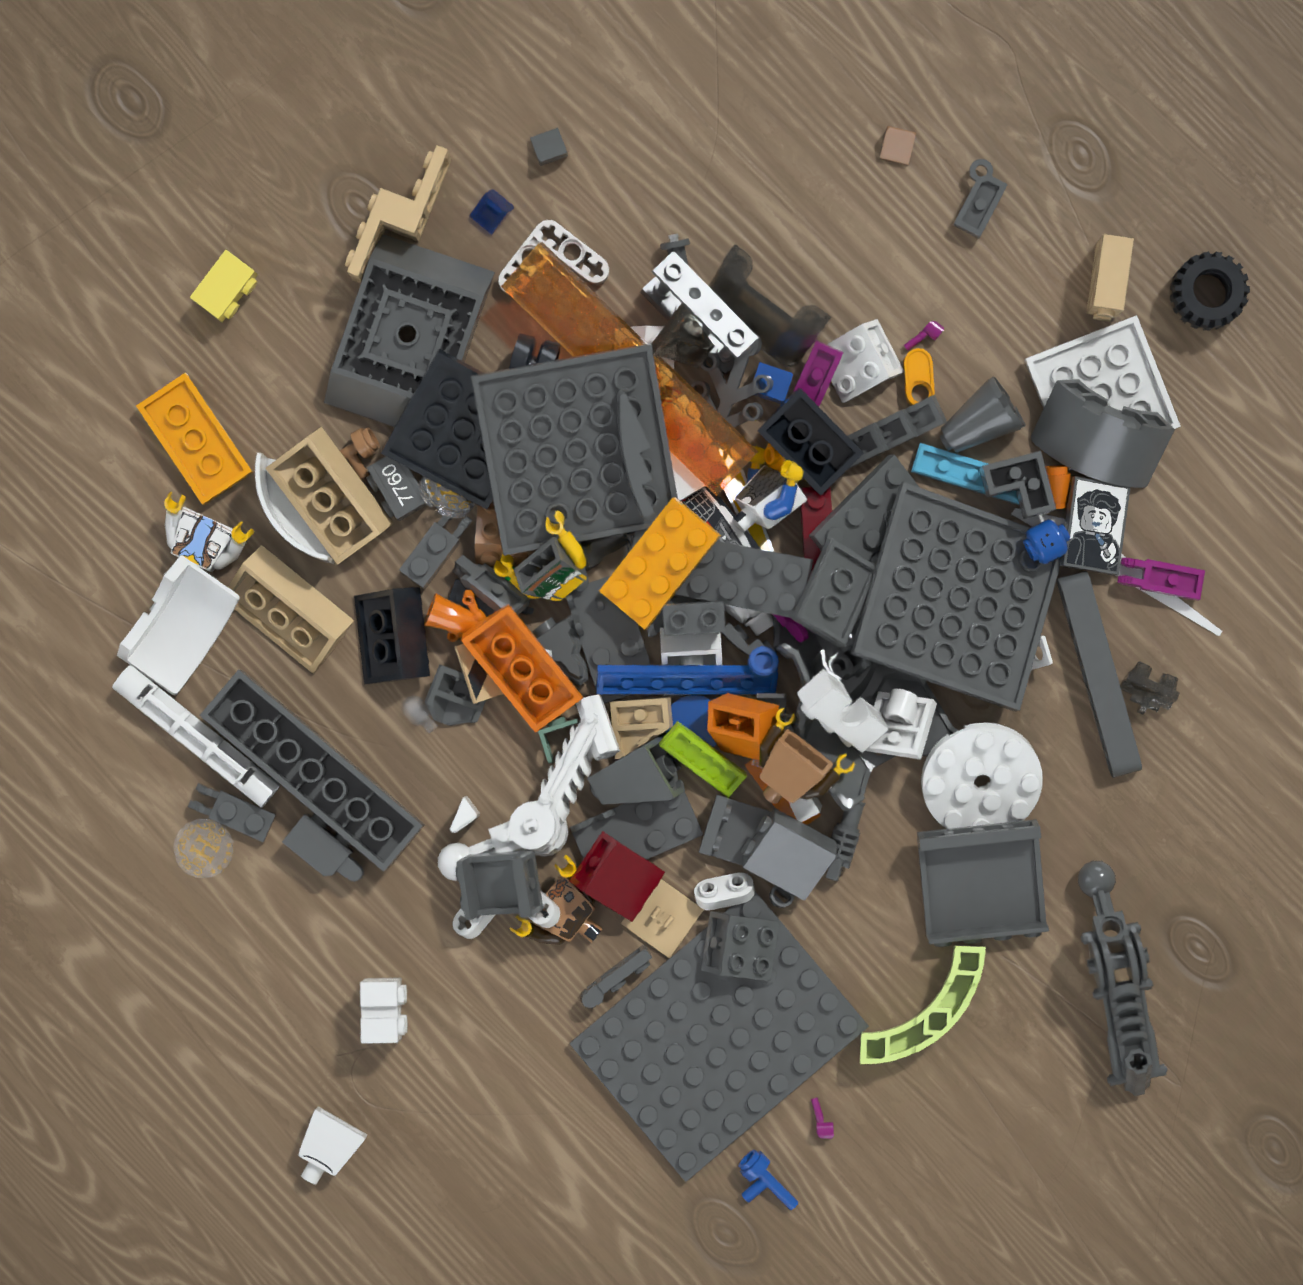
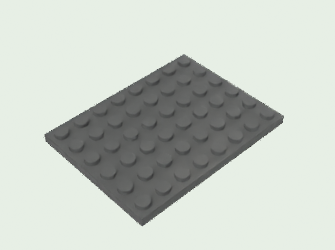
[569,891,869,1182]

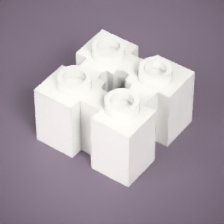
[360,978,408,1043]

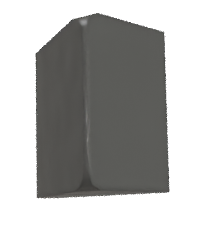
[530,128,568,166]

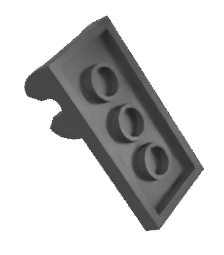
[566,576,651,704]
[570,791,703,859]

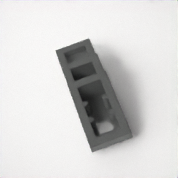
[617,389,655,518]
[847,395,947,470]

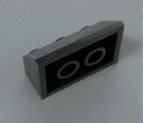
[757,387,864,495]
[354,587,430,685]

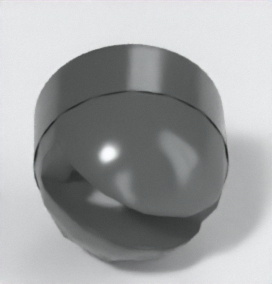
[769,885,794,908]

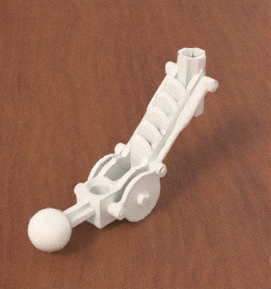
[438,694,620,881]

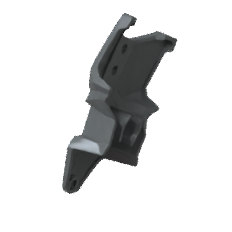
[772,600,958,811]

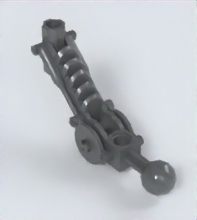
[1078,860,1168,1096]

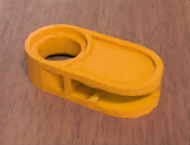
[903,348,935,406]

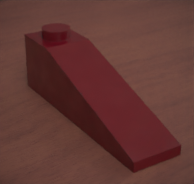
[800,487,832,576]

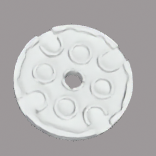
[921,723,1043,829]

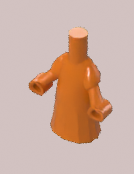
[424,590,486,642]

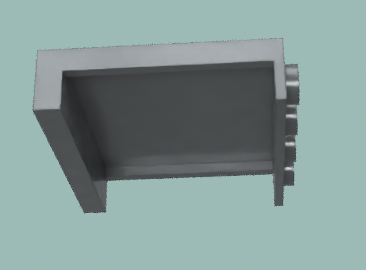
[917,819,1049,947]

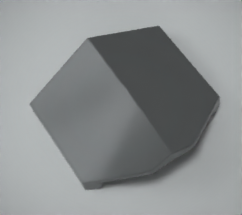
[425,664,486,726]

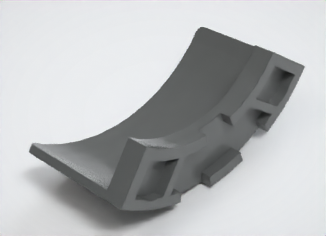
[1031,379,1175,488]

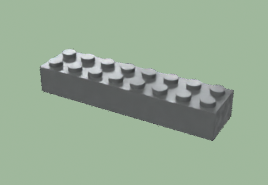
[199,669,425,872]

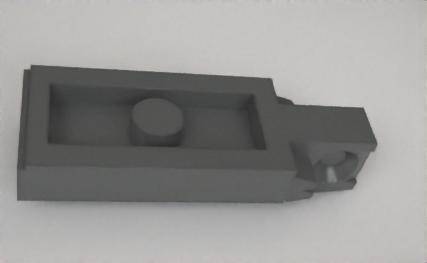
[453,555,530,615]

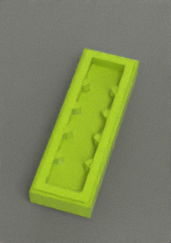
[659,721,747,798]

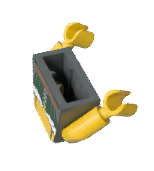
[494,511,589,601]

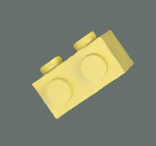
[190,250,258,322]

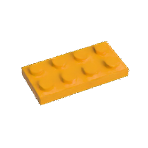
[136,372,253,505]
[599,497,721,629]

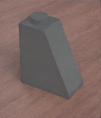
[587,733,685,804]

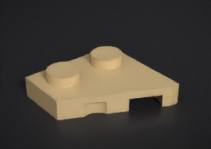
[610,697,673,759]

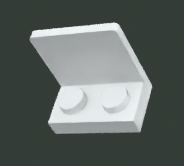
[827,319,904,403]

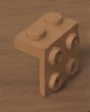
[475,500,536,567]

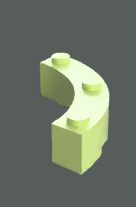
[860,946,986,1064]

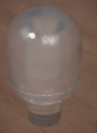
[402,696,438,734]

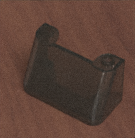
[708,244,832,367]

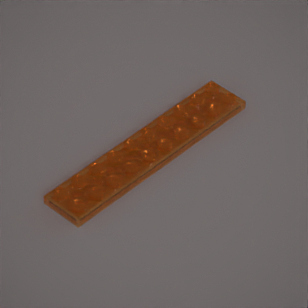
[501,242,758,496]

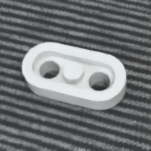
[694,873,755,910]

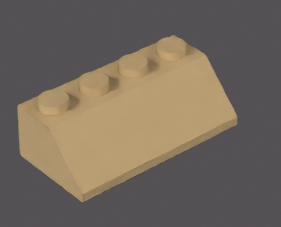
[265,427,393,565]
[228,545,354,673]

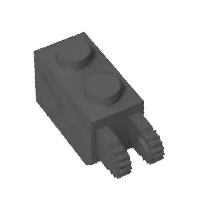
[399,506,472,590]
[282,813,365,882]

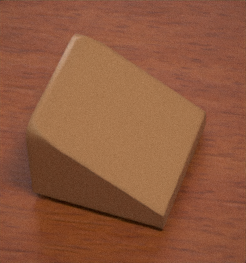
[879,126,916,165]

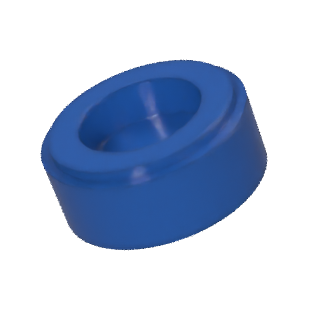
[747,646,779,678]

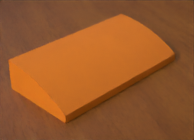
[461,604,583,733]

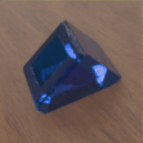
[469,189,514,235]

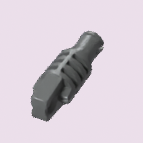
[826,802,866,881]

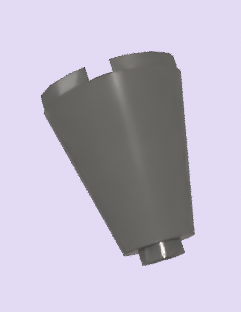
[939,377,1026,453]

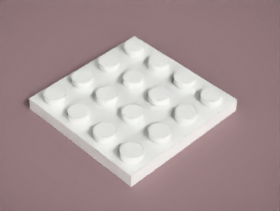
[1024,315,1181,471]

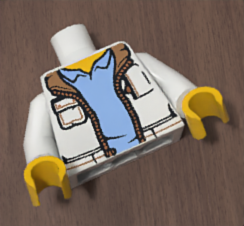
[164,492,254,572]

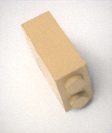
[1086,234,1134,321]

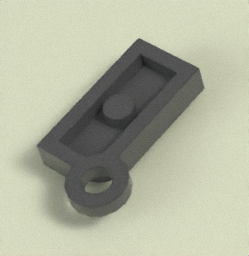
[953,159,1008,239]

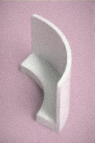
[255,452,334,564]
[117,555,240,695]

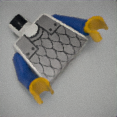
[732,445,807,532]

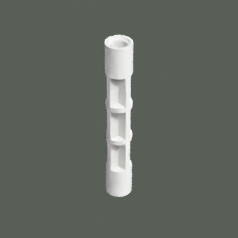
[112,665,280,808]

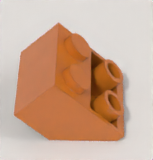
[707,693,779,760]

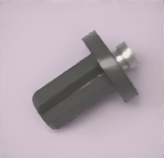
[660,234,690,265]

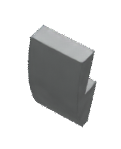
[721,623,777,656]

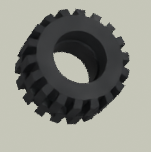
[1170,251,1250,330]

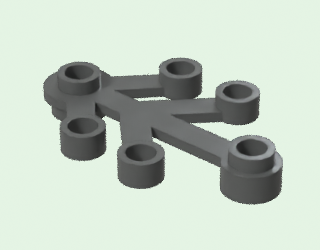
[690,333,773,444]

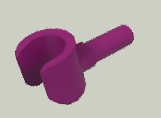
[904,321,944,351]
[811,1097,834,1139]

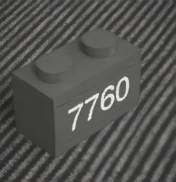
[366,456,430,521]

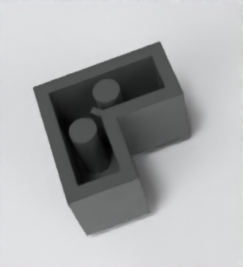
[979,451,1056,519]

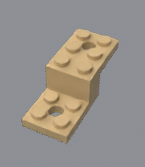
[345,145,451,283]

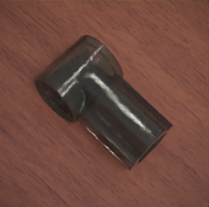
[578,533,629,572]

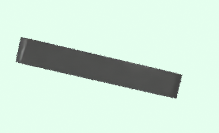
[1057,571,1142,778]

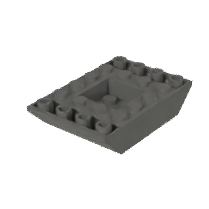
[324,234,495,427]

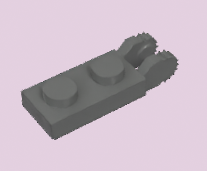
[188,783,276,842]
[581,945,652,1009]

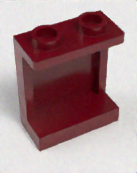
[569,831,665,922]

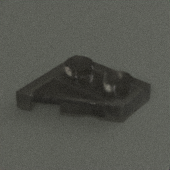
[652,303,715,368]

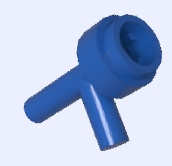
[738,1150,799,1210]

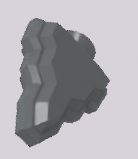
[532,614,589,685]

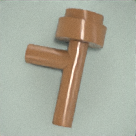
[339,427,380,480]

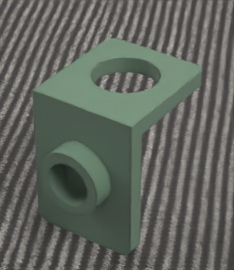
[538,717,579,764]

